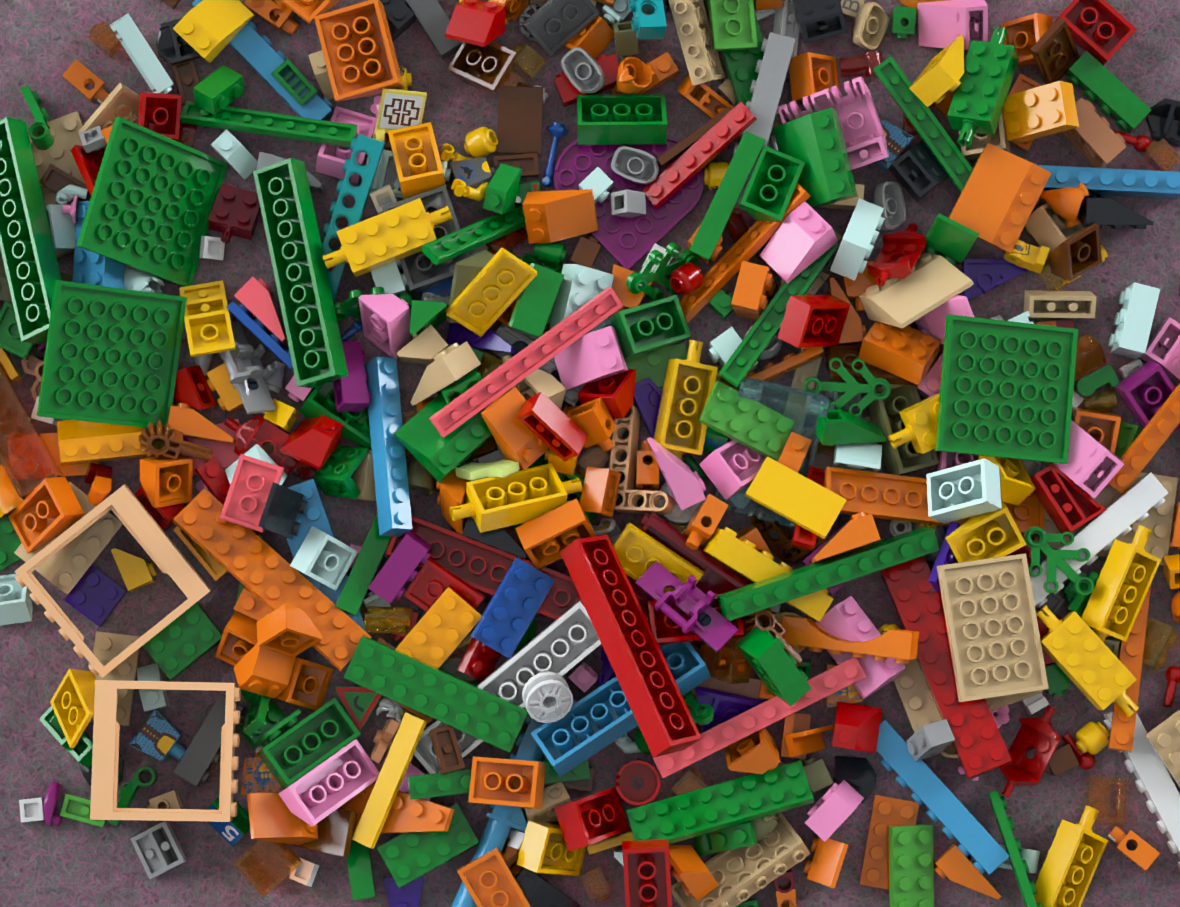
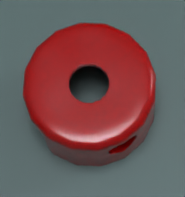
[615,760,661,806]

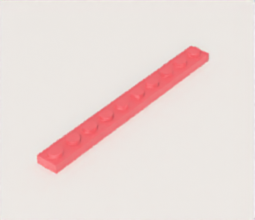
[429,287,623,438]
[653,657,866,779]

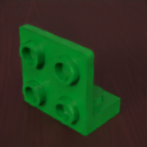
[313,445,369,499]
[239,702,302,750]

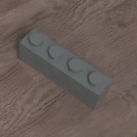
[404,0,463,60]
[173,694,246,786]

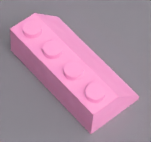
[816,596,906,699]
[279,739,380,827]

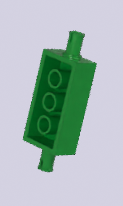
[947,26,1018,147]

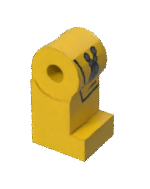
[1003,240,1050,274]

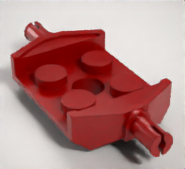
[866,223,927,286]
[224,415,312,478]
[999,705,1061,798]

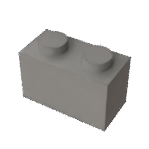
[906,719,955,761]

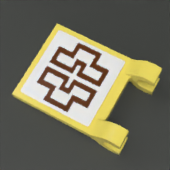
[373,88,427,142]

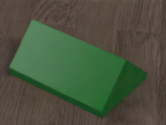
[740,145,805,222]
[508,263,564,340]
[410,300,448,339]

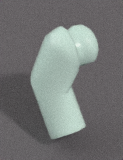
[56,184,89,205]

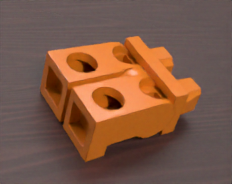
[243,0,299,36]

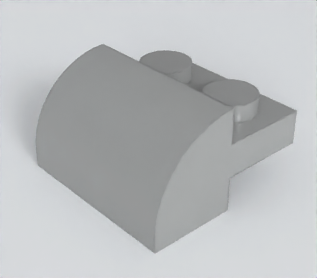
[131,821,188,879]

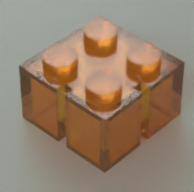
[700,635,751,684]
[234,840,303,898]

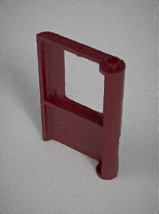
[626,512,753,661]

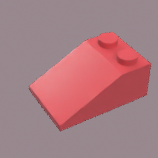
[234,276,289,348]

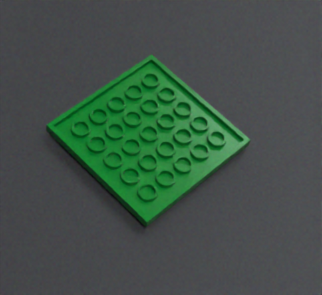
[76,117,228,287]
[37,280,187,427]
[935,314,1078,464]

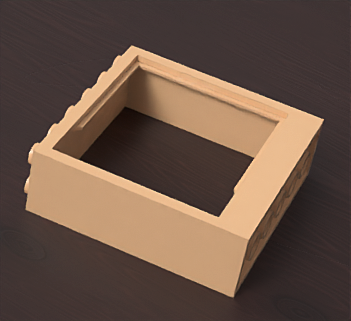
[15,484,211,678]
[90,680,241,822]

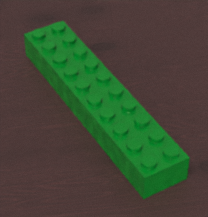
[0,117,62,344]
[253,158,349,388]

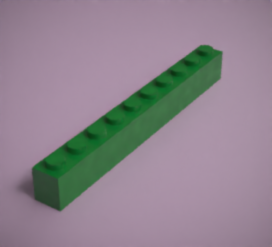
[717,526,939,621]

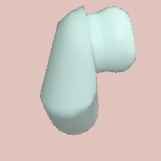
[615,734,641,754]

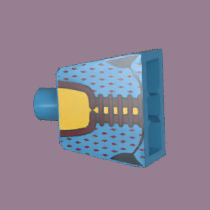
[875,120,914,173]
[129,709,186,762]

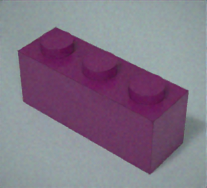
[333,342,371,412]
[368,531,431,604]

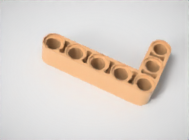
[609,405,675,515]

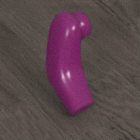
[44,782,63,826]

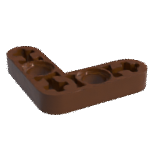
[750,506,834,563]

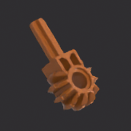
[139,420,212,461]
[742,607,802,667]

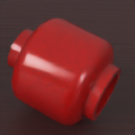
[670,262,703,295]

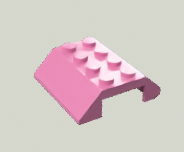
[778,76,889,170]

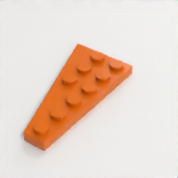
[339,783,455,834]

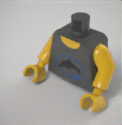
[440,143,500,205]

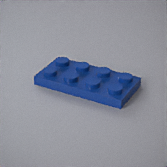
[227,301,294,373]
[471,557,555,659]

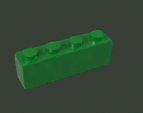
[1065,50,1151,133]

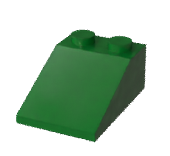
[924,213,979,266]

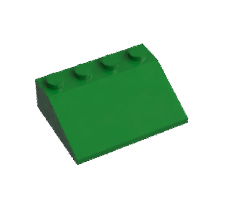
[773,108,858,209]
[394,379,493,483]

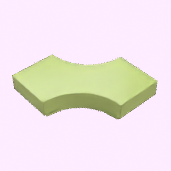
[455,459,520,481]

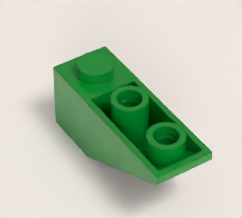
[815,409,886,446]

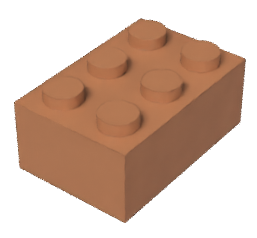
[1062,98,1127,168]

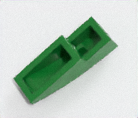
[39,706,93,768]
[347,834,377,900]

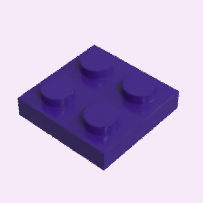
[64,565,127,627]

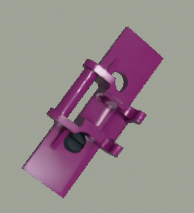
[635,561,739,652]

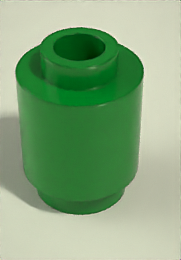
[533,242,567,266]

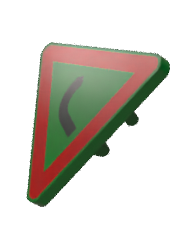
[335,686,382,731]

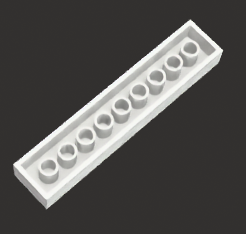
[414,600,601,774]

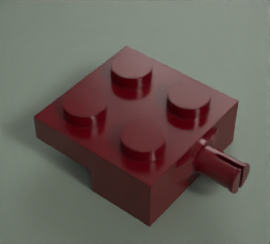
[208,184,261,244]

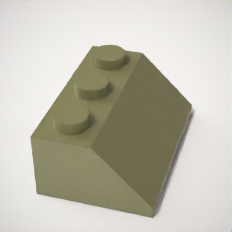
[446,250,495,323]

